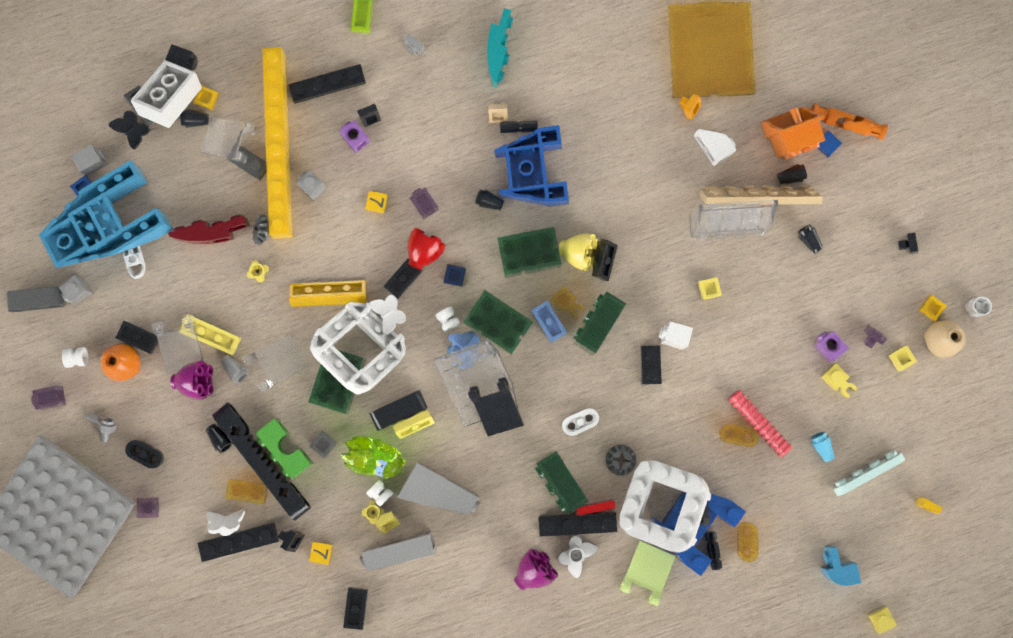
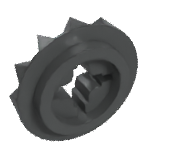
[252,214,269,245]
[606,445,637,476]

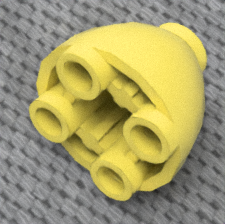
[558,233,600,271]

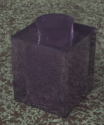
[409,187,439,220]
[31,386,66,410]

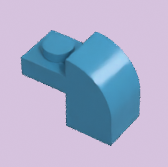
[821,545,861,586]

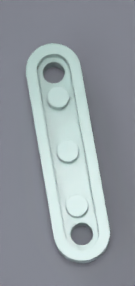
[833,450,905,496]

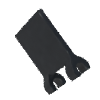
[468,377,524,436]

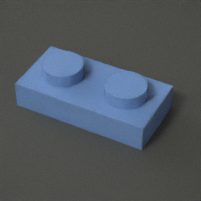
[531,301,567,343]

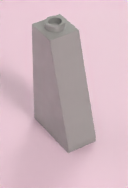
[398,462,480,515]
[360,531,437,572]

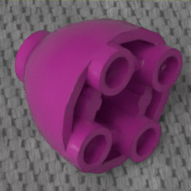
[170,361,214,400]
[514,548,559,590]

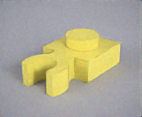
[821,363,857,398]

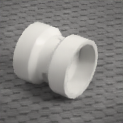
[965,296,992,317]
[435,306,461,332]
[62,347,89,368]
[366,480,393,507]

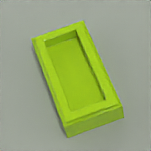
[350,0,373,33]

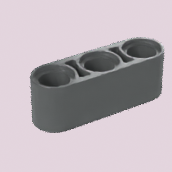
[6,286,65,312]

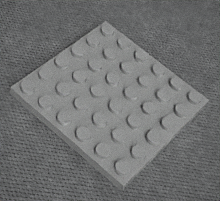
[0,435,136,599]

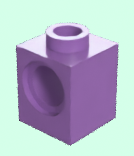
[339,120,370,153]
[814,331,849,362]

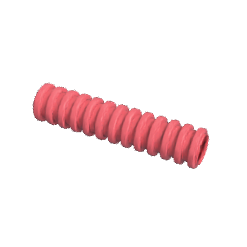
[728,390,792,457]

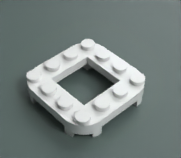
[310,301,406,394]
[620,460,711,553]

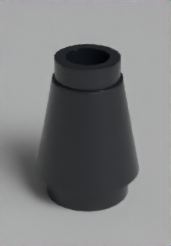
[180,109,209,128]
[777,164,807,184]
[475,189,504,211]
[797,224,823,254]
[205,424,233,453]

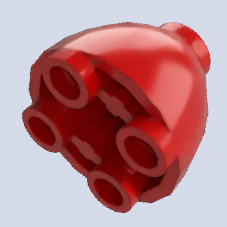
[407,227,446,270]

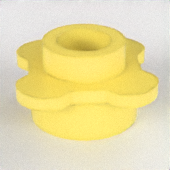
[247,261,269,283]
[362,500,385,524]

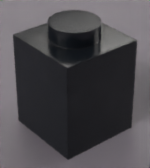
[165,44,198,71]

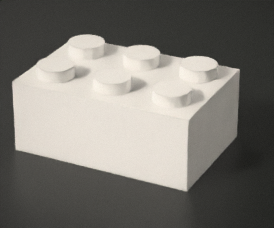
[131,60,202,128]

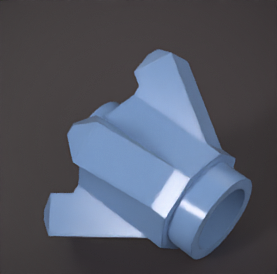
[447,331,480,367]

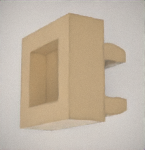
[488,101,508,123]

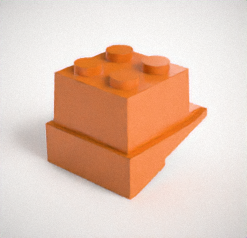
[761,106,825,160]

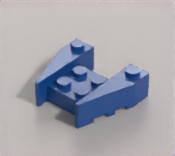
[494,125,569,207]
[650,492,746,576]

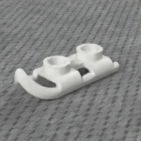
[122,246,146,279]

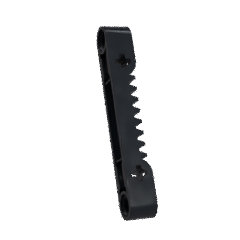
[212,402,311,521]

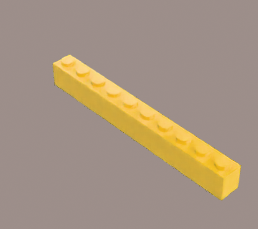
[262,47,293,239]

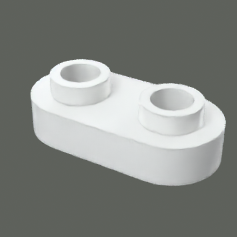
[562,408,599,436]

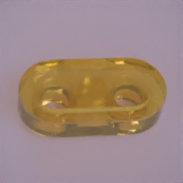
[719,424,759,447]
[737,522,759,562]

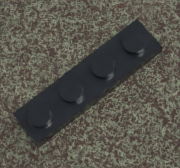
[288,64,366,104]
[538,512,617,537]
[197,522,279,562]

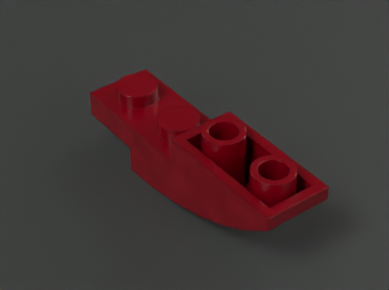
[168,215,250,244]

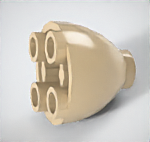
[924,320,966,358]

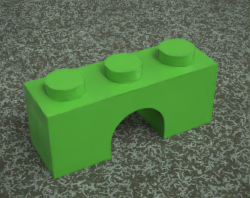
[256,418,314,479]

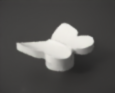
[369,295,406,335]
[207,508,245,536]
[558,536,598,578]

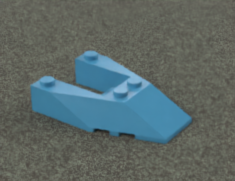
[39,160,173,268]

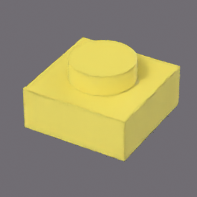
[698,277,722,301]
[888,345,917,372]
[374,511,400,534]
[868,606,897,634]

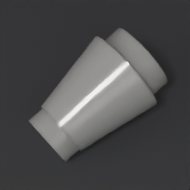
[221,355,249,383]

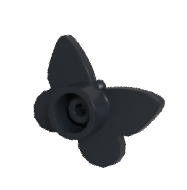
[109,111,150,150]

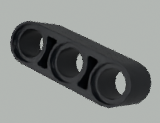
[369,390,428,431]

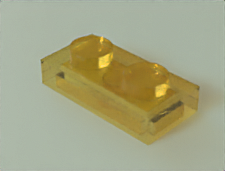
[225,479,268,505]

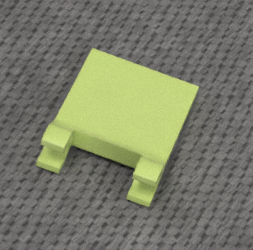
[619,540,676,606]

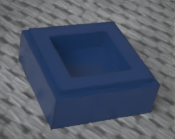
[443,264,466,287]

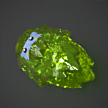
[341,435,405,479]

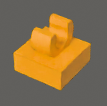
[679,94,702,121]

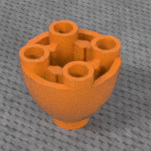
[100,343,141,382]

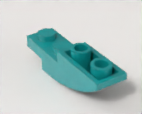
[487,8,514,88]

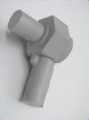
[86,412,116,442]

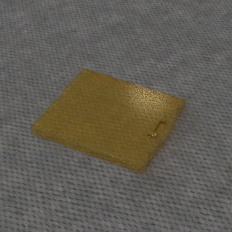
[668,1,756,98]

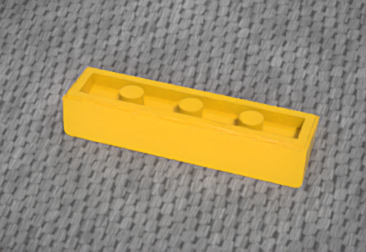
[289,280,367,307]

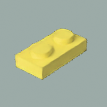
[393,410,435,439]

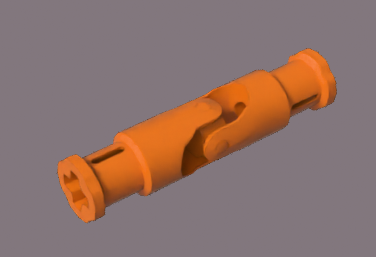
[811,103,888,140]

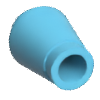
[811,432,835,462]

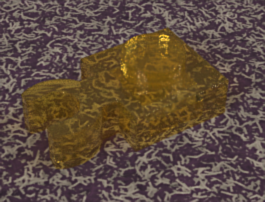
[550,286,585,319]

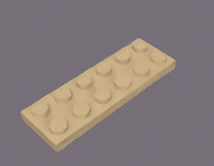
[699,185,823,205]

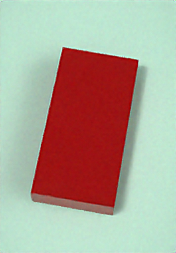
[575,499,616,516]

